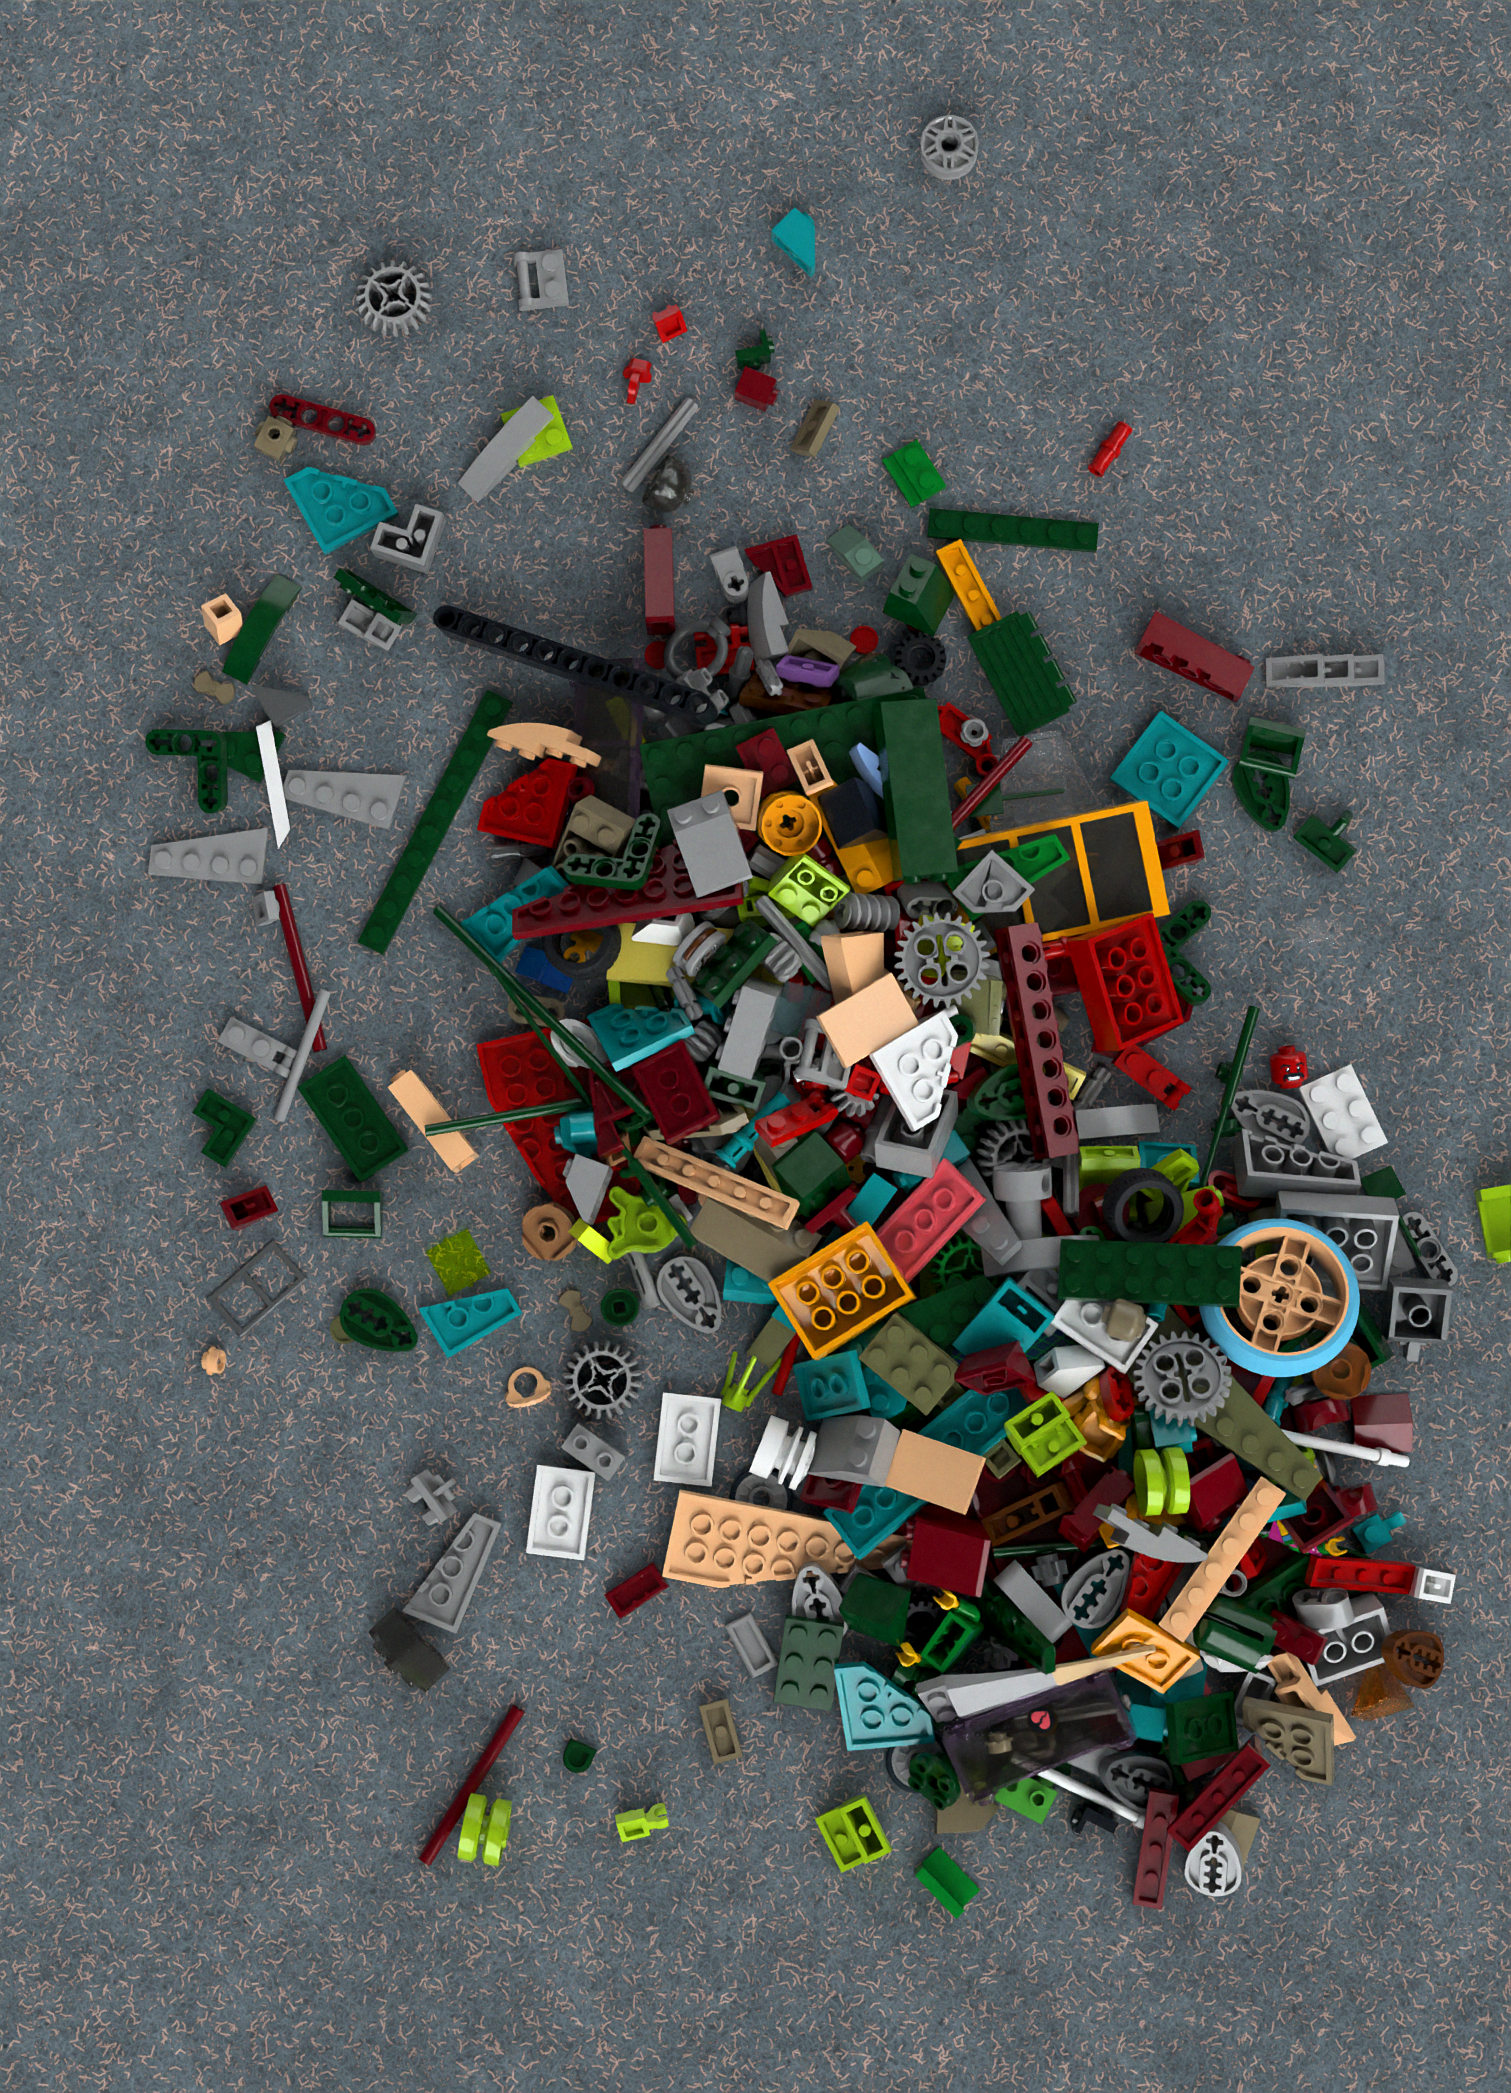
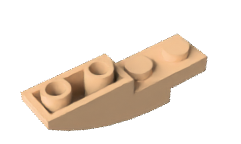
[487,723,601,768]
[1267,1649,1356,1746]

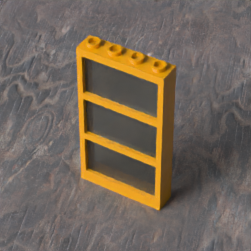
[944,799,1170,954]

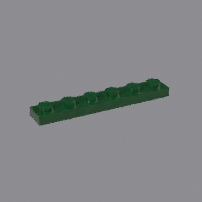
[927,508,1099,553]

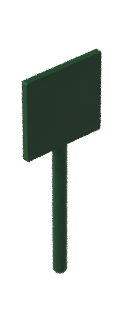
[966,782,1065,818]
[1360,1165,1422,1257]

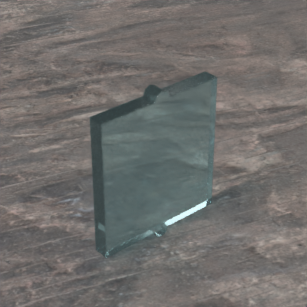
[771,981,833,1044]

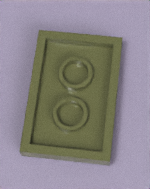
[858,1312,960,1416]

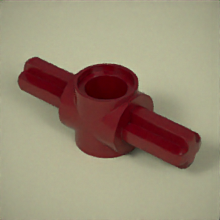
[1048,1450,1088,1503]

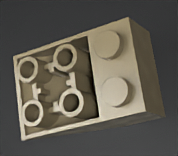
[551,795,636,887]

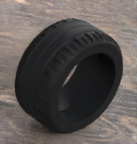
[542,924,621,980]
[1102,1168,1184,1243]

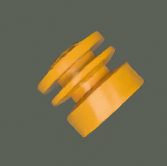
[756,790,822,856]

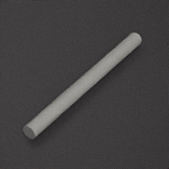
[274,989,331,1122]

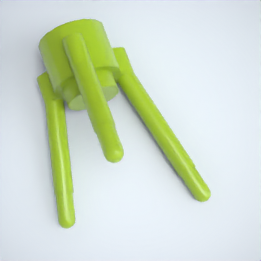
[720,1351,782,1413]

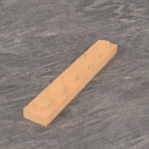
[634,1136,800,1230]
[1158,1476,1286,1643]

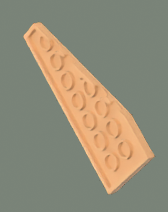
[662,1490,907,1588]

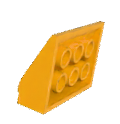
[767,1221,917,1361]

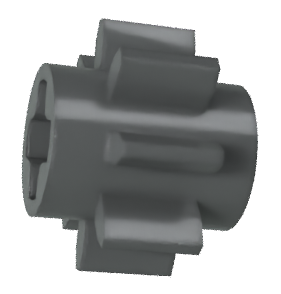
[1031,1553,1069,1587]

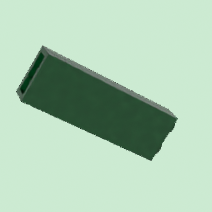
[872,698,958,885]

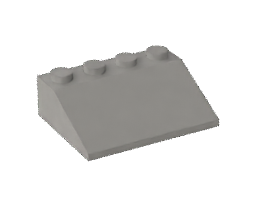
[1271,1190,1399,1291]

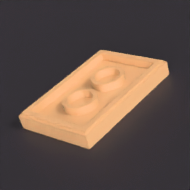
[816,973,919,1068]
[885,1429,986,1515]

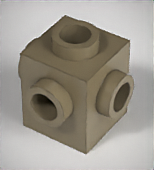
[253,415,298,463]

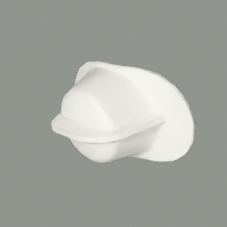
[550,1019,609,1069]

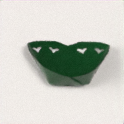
[833,652,913,703]

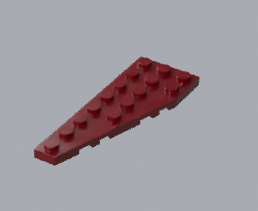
[512,827,744,940]

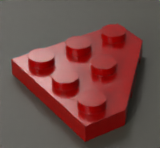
[477,758,578,849]

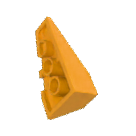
[808,780,894,895]

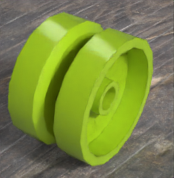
[1133,1447,1190,1516]
[457,1793,512,1867]

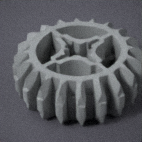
[356,260,433,338]
[976,1119,1054,1186]
[563,1341,642,1419]

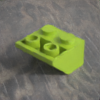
[768,853,850,927]

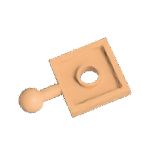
[701,764,763,831]

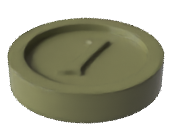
[330,1316,354,1344]

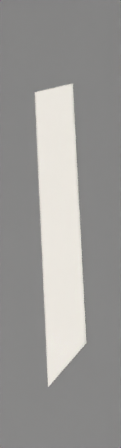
[256,720,290,849]

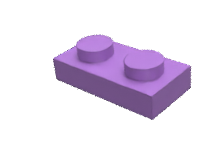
[776,654,840,688]

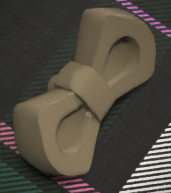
[194,671,236,705]
[558,1290,593,1332]

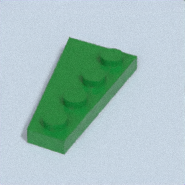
[946,834,1071,922]

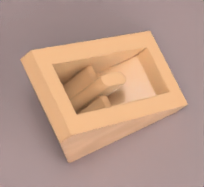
[786,739,833,796]

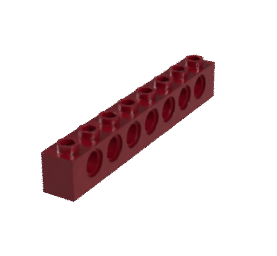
[993,922,1079,1160]

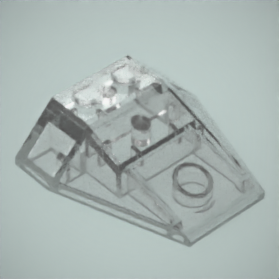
[989,730,1108,853]

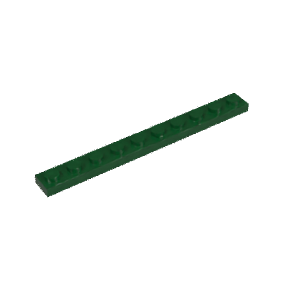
[358,690,513,955]

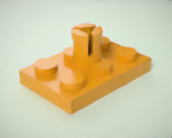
[1091,1608,1200,1694]

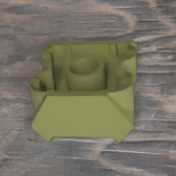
[945,970,1007,1036]

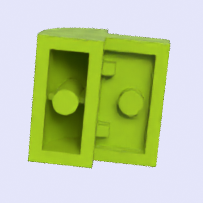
[1004,1391,1087,1478]
[815,1794,893,1873]

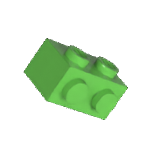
[987,1761,1058,1825]

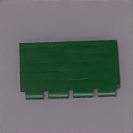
[966,610,1077,739]

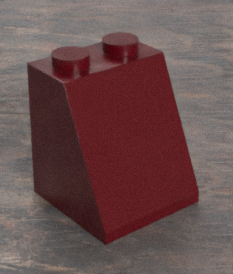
[899,1513,991,1597]

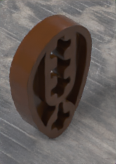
[1381,1629,1444,1689]

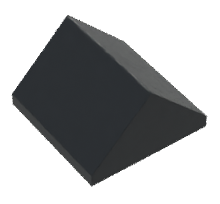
[817,777,888,850]

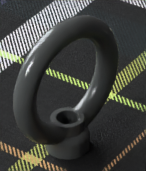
[663,616,732,680]

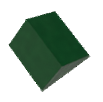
[838,1572,911,1647]

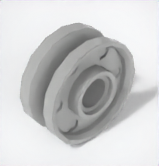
[920,115,979,180]

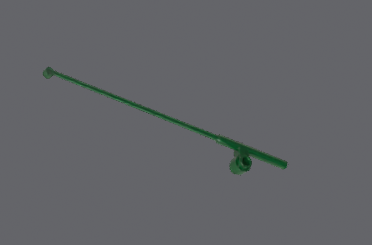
[487,963,698,1249]
[1168,1006,1260,1307]

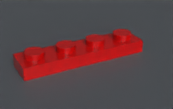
[1304,1554,1416,1594]

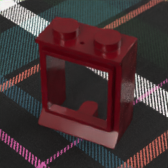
[1058,1466,1136,1553]

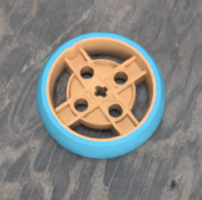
[1199,1218,1360,1377]

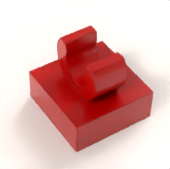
[651,304,688,343]

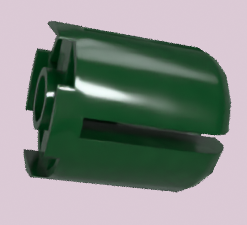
[1193,1594,1279,1674]

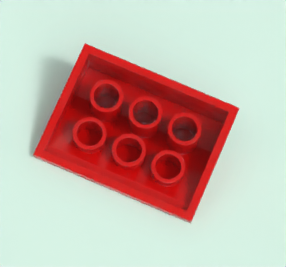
[1066,912,1184,1051]

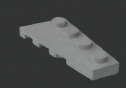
[283,770,407,831]
[148,828,269,885]
[402,1512,502,1634]

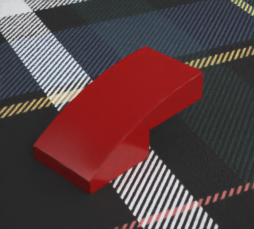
[844,1055,881,1102]

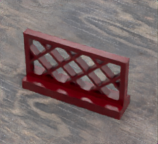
[1167,1734,1271,1852]

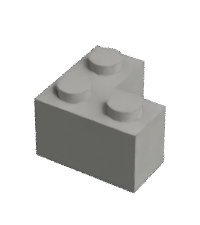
[370,504,446,574]

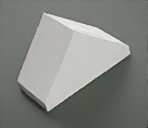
[1407,1566,1456,1604]

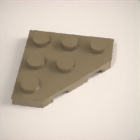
[642,1097,749,1141]
[1242,1696,1335,1786]

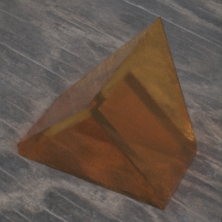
[1351,1663,1415,1721]

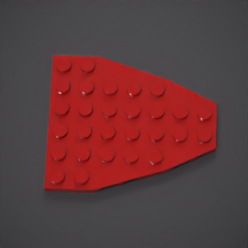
[476,1008,652,1226]

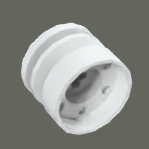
[749,1415,817,1490]

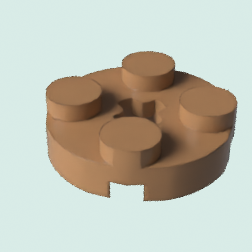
[521,1201,577,1261]

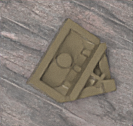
[934,1774,999,1834]

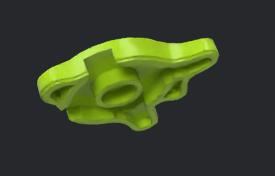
[607,1186,688,1260]

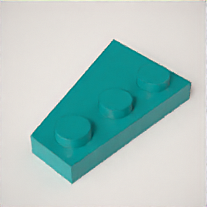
[418,1288,523,1358]

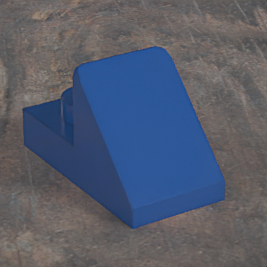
[515,946,574,994]

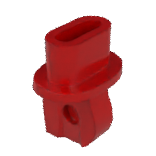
[622,358,652,405]

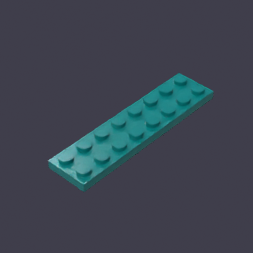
[823,1387,1032,1560]

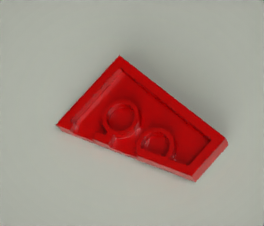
[1119,1519,1186,1621]

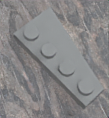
[958,1158,1023,1266]

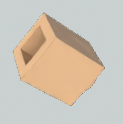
[201,593,243,645]

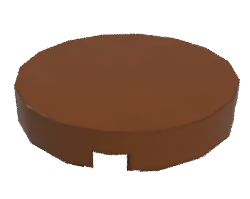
[1311,1341,1372,1400]

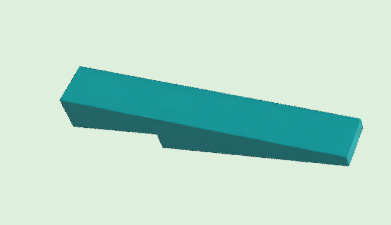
[771,1172,898,1332]

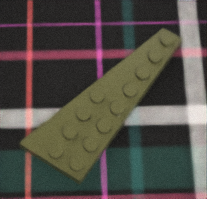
[1104,1304,1323,1501]

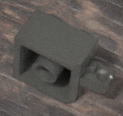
[1381,1276,1453,1362]

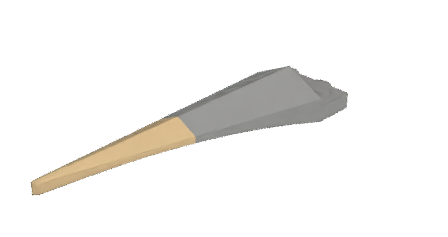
[916,1644,1156,1723]

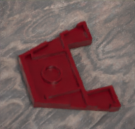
[588,1055,651,1160]

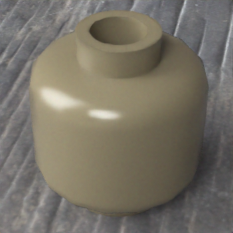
[1101,1299,1148,1342]

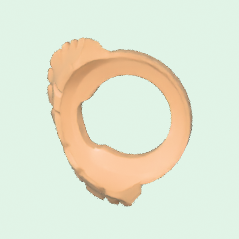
[505,1367,552,1408]

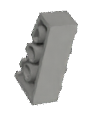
[1233,1129,1361,1199]

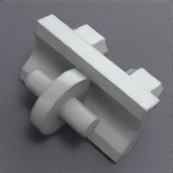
[404,1469,458,1526]

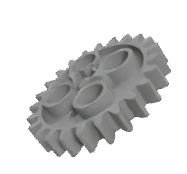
[894,912,990,1008]
[1133,1331,1232,1427]

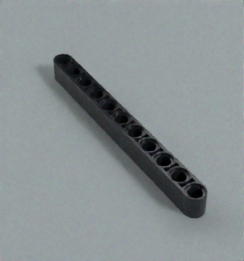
[433,605,718,726]

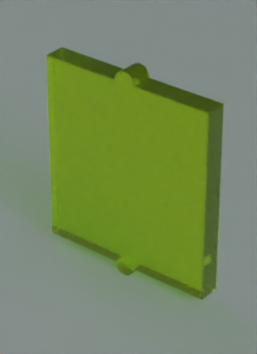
[426,1229,491,1296]

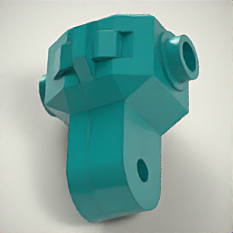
[554,1108,616,1160]

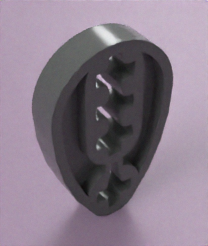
[1098,1750,1173,1813]

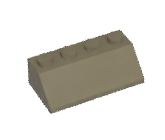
[690,1197,822,1283]

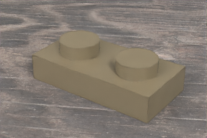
[790,400,840,457]
[699,1698,743,1765]

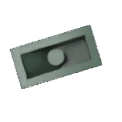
[826,524,884,585]

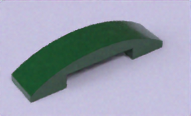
[222,574,302,685]

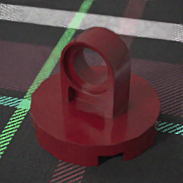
[1072,1183,1130,1241]

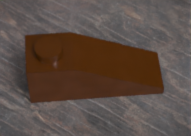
[981,1480,1079,1547]

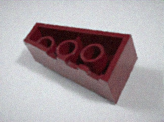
[1134,611,1255,703]

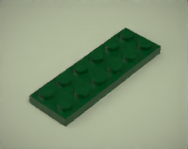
[1058,1239,1242,1308]

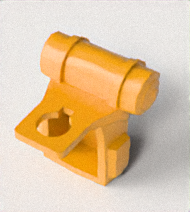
[1072,1375,1146,1463]

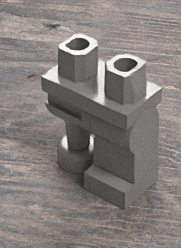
[643,668,729,739]

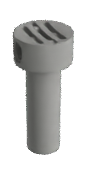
[992,1163,1052,1299]

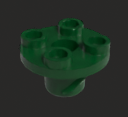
[908,1751,963,1811]

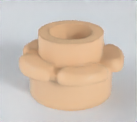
[201,1347,226,1376]

